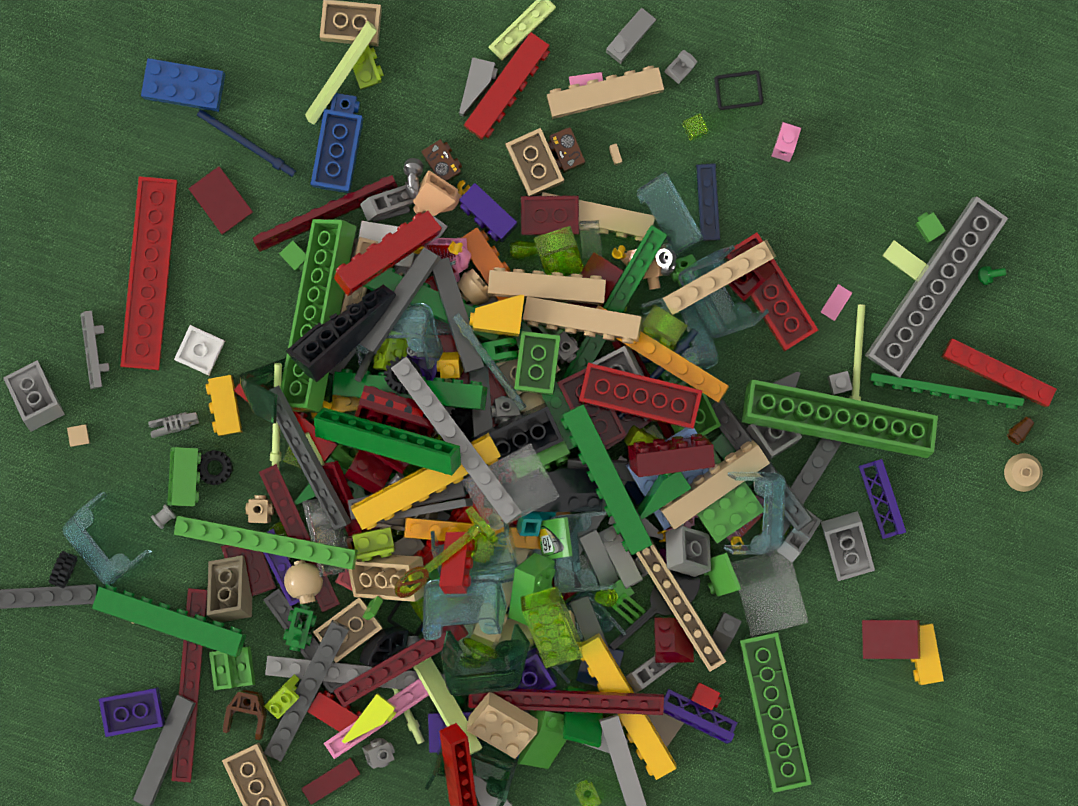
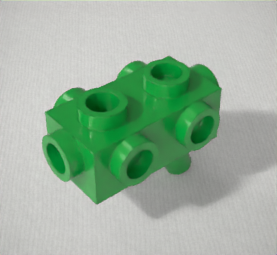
[283,604,317,652]

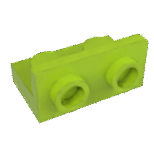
[353,45,384,90]
[373,331,411,371]
[352,527,395,562]
[264,674,300,719]

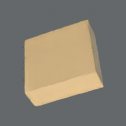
[609,144,622,166]
[67,424,90,447]

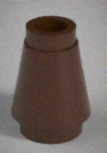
[1007,416,1034,445]

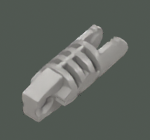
[148,412,199,438]

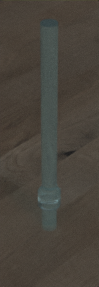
[452,313,527,411]

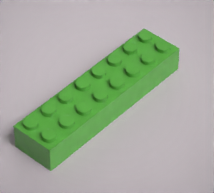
[739,632,812,793]

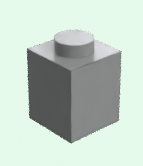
[827,371,853,395]

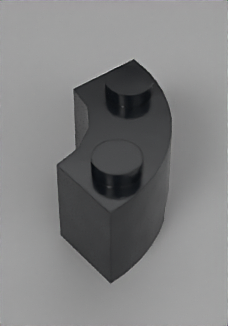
[359,626,409,666]

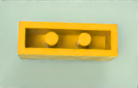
[206,375,242,436]
[911,623,944,685]

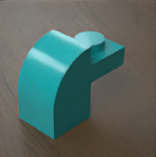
[517,511,556,536]

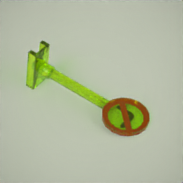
[394,506,499,598]

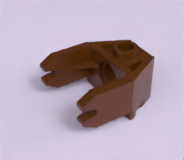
[223,689,267,740]

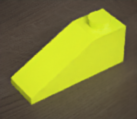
[342,693,396,743]

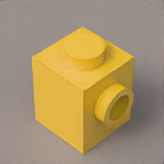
[437,352,463,378]

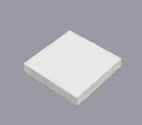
[174,325,225,376]

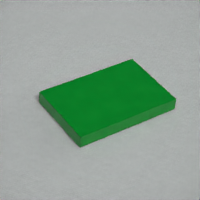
[563,686,603,748]

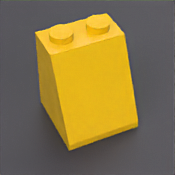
[469,295,524,337]

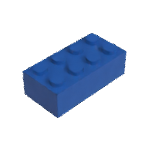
[141,58,225,112]
[311,109,363,193]

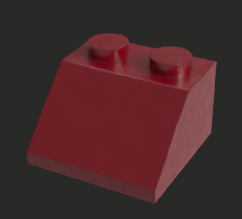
[728,243,776,301]
[654,618,694,663]

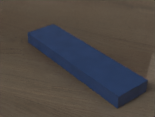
[696,164,720,241]

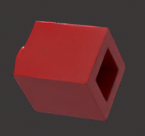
[690,682,721,710]

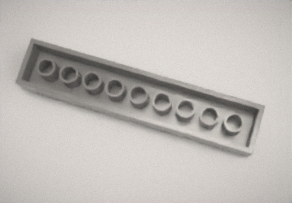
[865,196,1008,377]

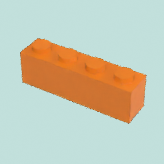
[462,227,511,301]

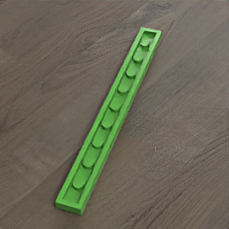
[174,515,358,570]

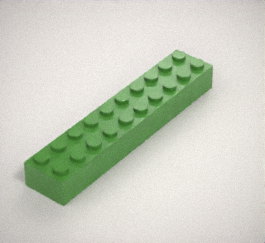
[281,219,356,413]
[742,379,938,458]

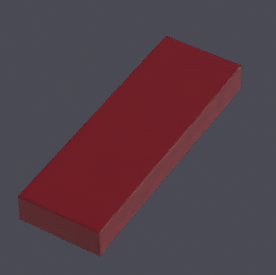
[301,757,361,805]

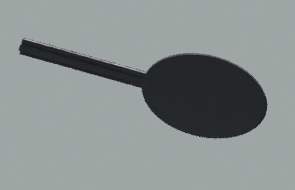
[609,570,700,650]

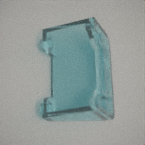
[423,575,507,641]

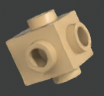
[246,495,274,523]

